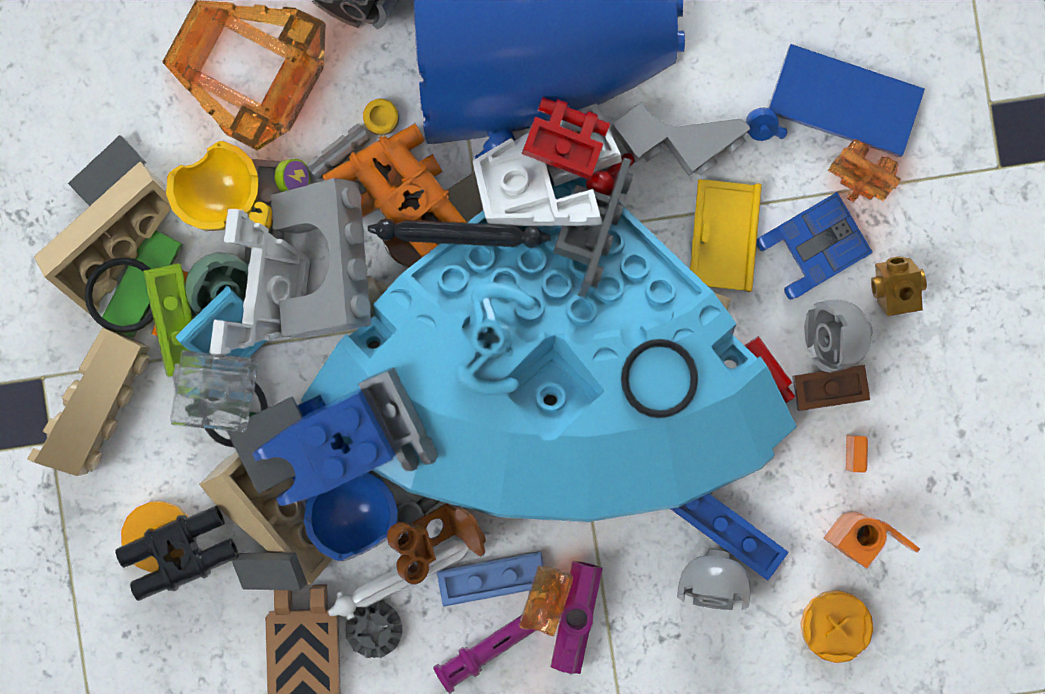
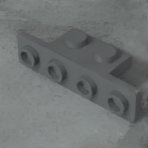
[553,158,634,298]

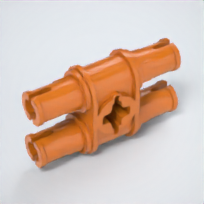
[322,123,443,218]
[355,139,467,257]

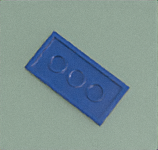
[768,44,925,157]

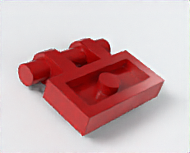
[521,97,610,180]

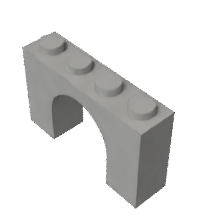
[271,178,371,338]

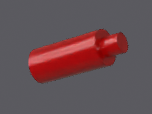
[744,336,795,403]

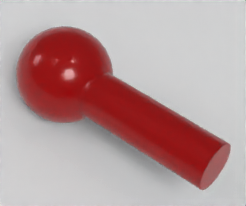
[586,153,634,196]

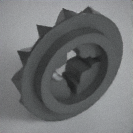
[346,601,402,658]

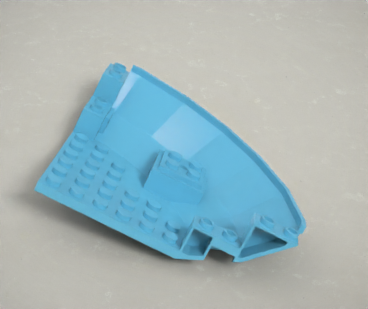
[301,172,797,522]

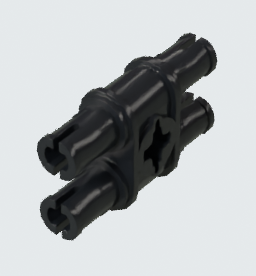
[115,505,239,601]

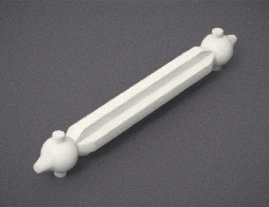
[328,532,491,620]

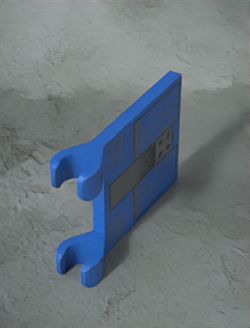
[757,192,873,300]

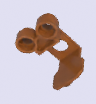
[387,503,486,585]

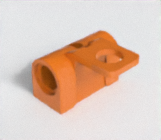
[823,511,920,569]

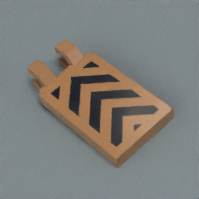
[265,584,341,694]

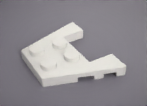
[472,120,602,226]
[210,209,311,355]

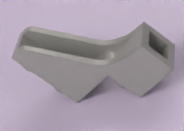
[611,102,750,176]

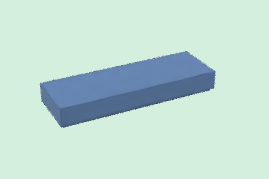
[437,551,548,607]

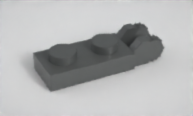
[358,367,438,472]

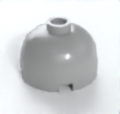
[804,300,873,373]
[677,550,751,610]

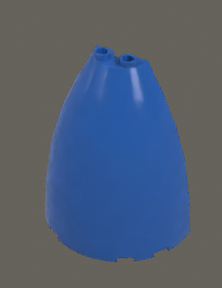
[414,0,685,144]

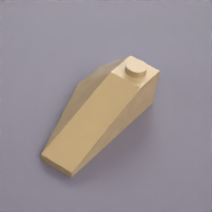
[199,451,332,585]

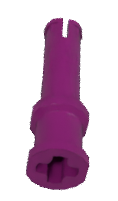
[433,612,537,694]

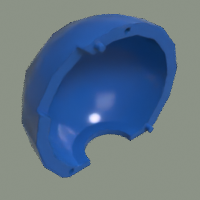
[303,472,398,561]

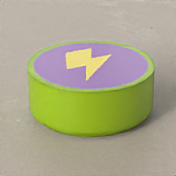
[275,159,310,192]

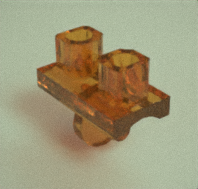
[828,139,901,202]
[519,565,573,637]

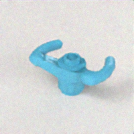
[456,283,535,395]

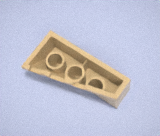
[34,161,171,314]
[27,328,150,476]

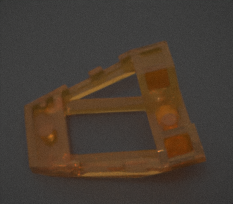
[162,0,326,151]

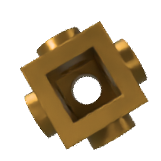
[871,256,927,316]

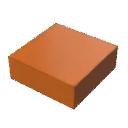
[846,435,868,473]

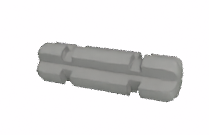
[307,124,370,179]

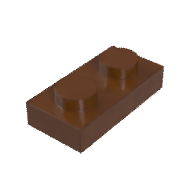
[792,365,870,411]

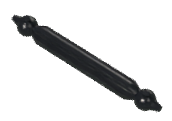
[368,219,551,248]

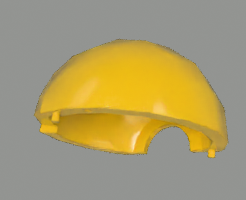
[166,141,259,231]

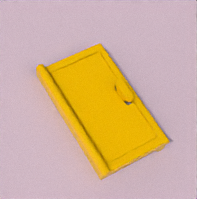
[690,179,762,292]

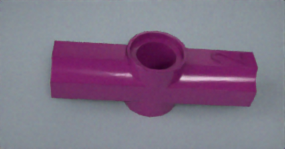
[550,561,603,674]

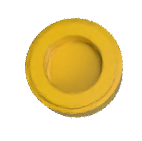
[363,98,399,136]

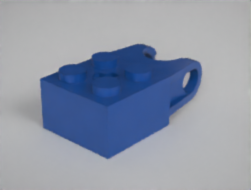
[252,388,396,506]

